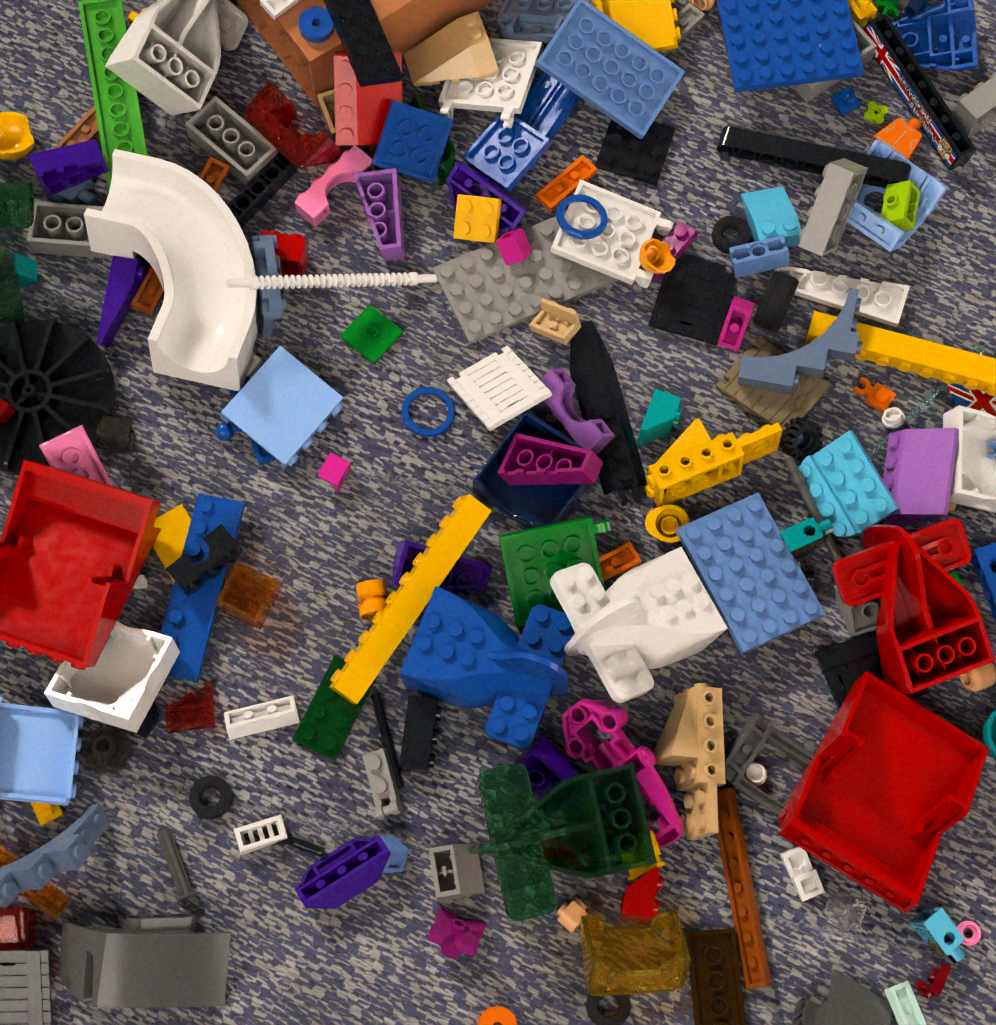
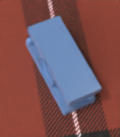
[729,235,790,278]

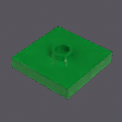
[340,305,403,365]

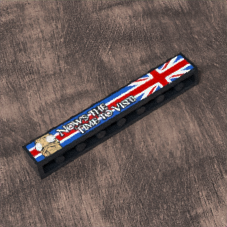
[863,14,977,171]

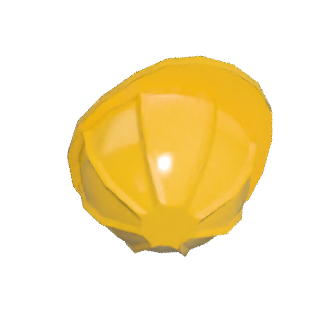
[645,504,690,543]

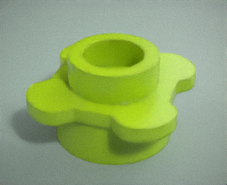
[864,102,888,124]

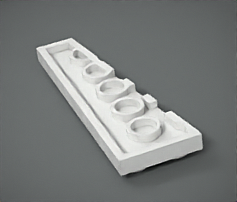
[775,266,910,328]

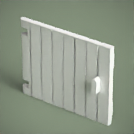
[447,346,552,431]

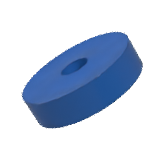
[298,7,334,43]

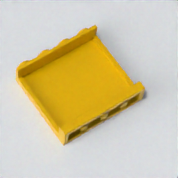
[593,0,681,52]

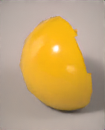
[0,112,35,161]

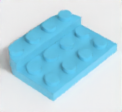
[798,430,900,537]

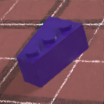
[28,139,110,197]

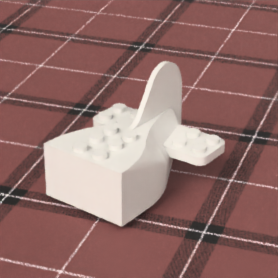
[105,0,248,116]
[550,547,728,703]

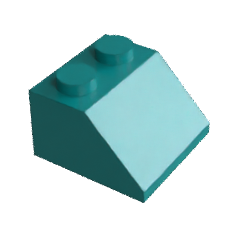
[637,389,683,446]

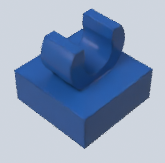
[831,88,861,116]

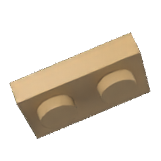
[529,298,581,345]

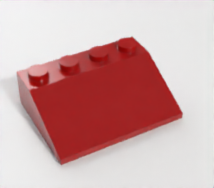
[334,52,402,146]

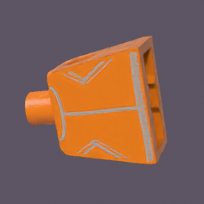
[870,118,923,160]

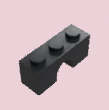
[166,524,243,595]

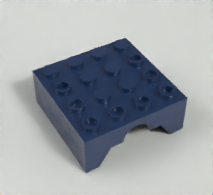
[473,410,602,529]

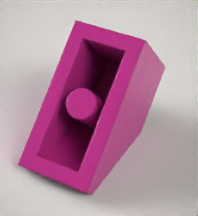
[717,296,755,351]

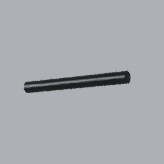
[371,694,404,788]

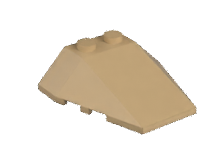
[403,11,500,87]

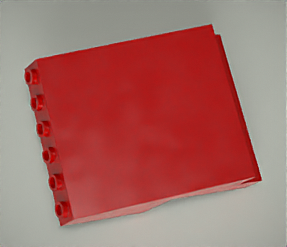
[0,460,161,670]
[777,671,989,913]

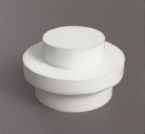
[882,407,905,428]
[743,762,767,787]

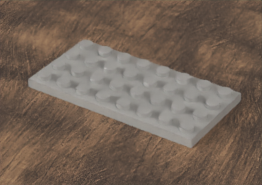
[432,212,619,344]

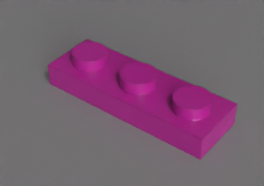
[639,221,698,282]

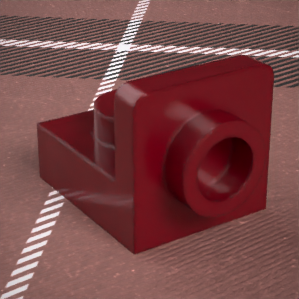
[912,964,951,999]

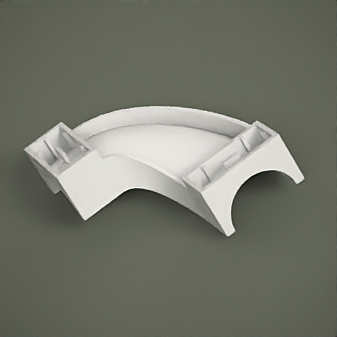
[84,149,259,391]

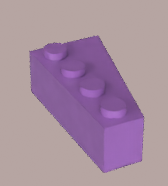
[353,168,406,261]

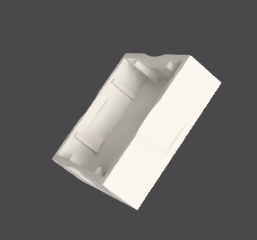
[943,405,996,513]
[44,621,180,733]

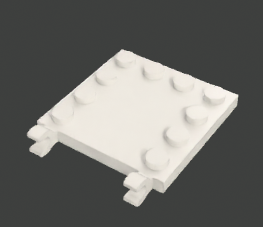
[438,38,544,128]
[550,180,673,288]

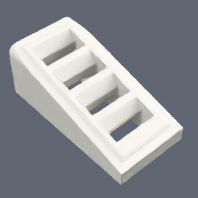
[234,815,288,855]

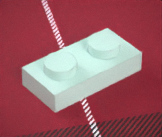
[884,981,927,1025]

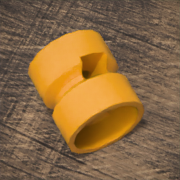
[356,579,387,620]

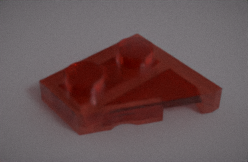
[165,681,216,734]

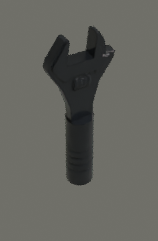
[265,824,325,857]

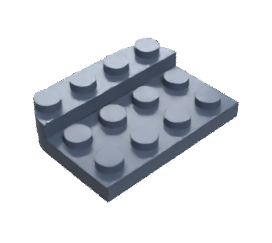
[498,0,591,44]
[251,234,286,338]

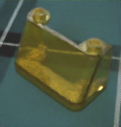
[579,911,691,996]

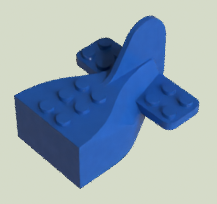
[400,586,574,750]

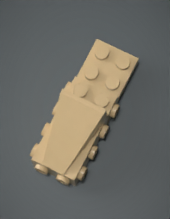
[653,683,726,840]

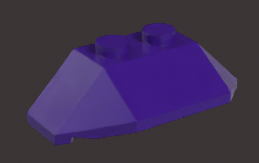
[446,161,527,233]
[295,835,391,909]

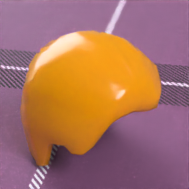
[639,238,676,274]

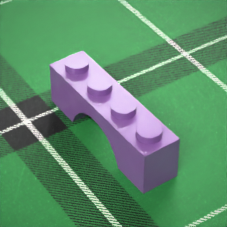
[540,368,615,454]

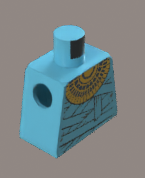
[908,907,965,964]

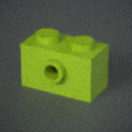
[880,180,921,231]

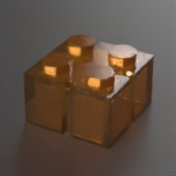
[215,562,282,630]

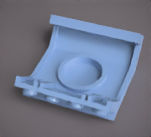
[848,139,948,252]

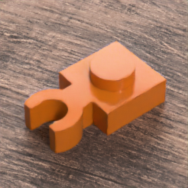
[853,377,896,414]

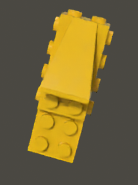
[645,418,782,507]

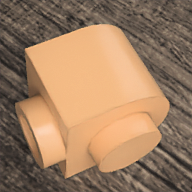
[557,898,588,933]

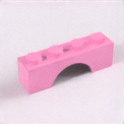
[295,146,375,227]

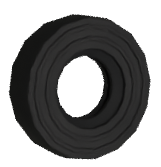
[712,216,751,254]
[189,775,233,819]
[586,982,631,1025]

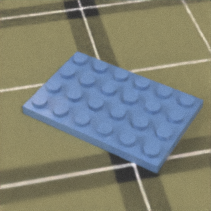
[535,0,685,139]
[675,493,826,655]

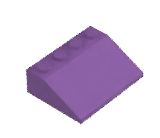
[882,428,959,527]

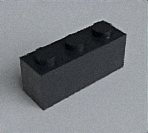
[399,696,442,774]

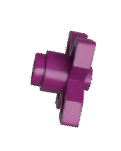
[427,908,486,959]

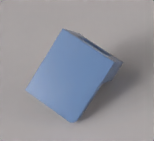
[380,835,409,873]

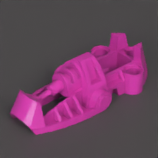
[562,699,684,848]

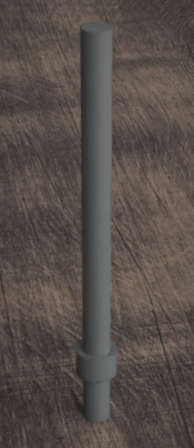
[784,456,842,562]

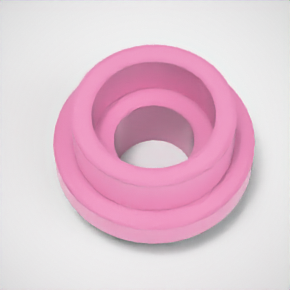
[957,921,981,946]

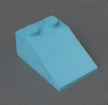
[741,186,801,247]

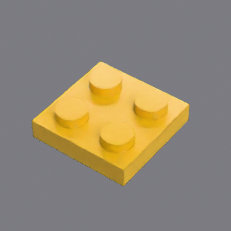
[453,194,502,243]

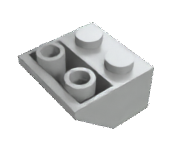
[428,844,485,901]

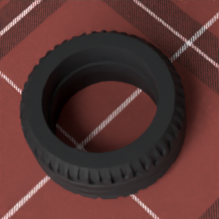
[753,271,799,332]

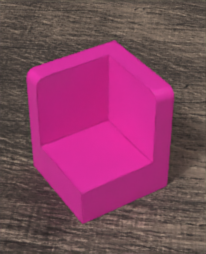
[496,228,533,265]
[317,453,352,492]

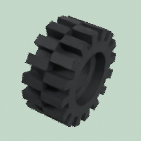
[779,417,823,461]

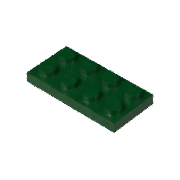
[292,655,378,761]

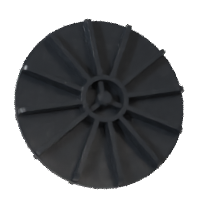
[0,318,116,476]

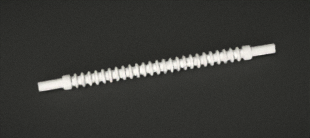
[226,272,438,290]

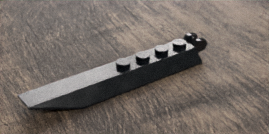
[570,320,647,506]

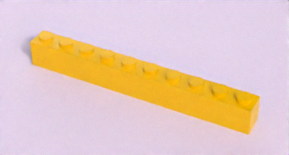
[805,311,996,396]
[330,494,491,704]

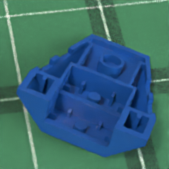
[893,0,979,71]

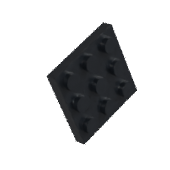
[595,119,675,186]

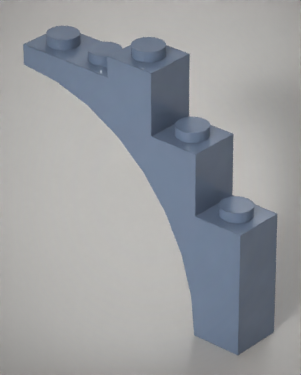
[738,288,863,394]
[0,804,111,909]

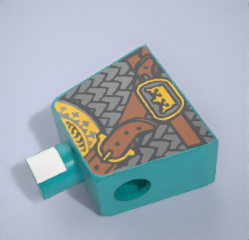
[780,517,834,559]

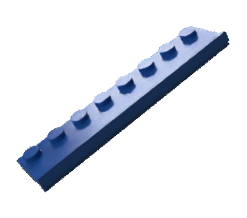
[514,72,581,170]
[160,493,246,683]

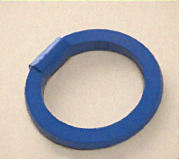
[556,194,608,240]
[401,387,455,437]

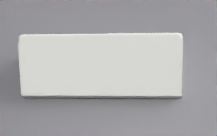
[224,695,300,740]

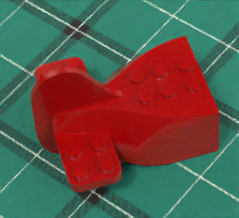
[832,519,995,694]

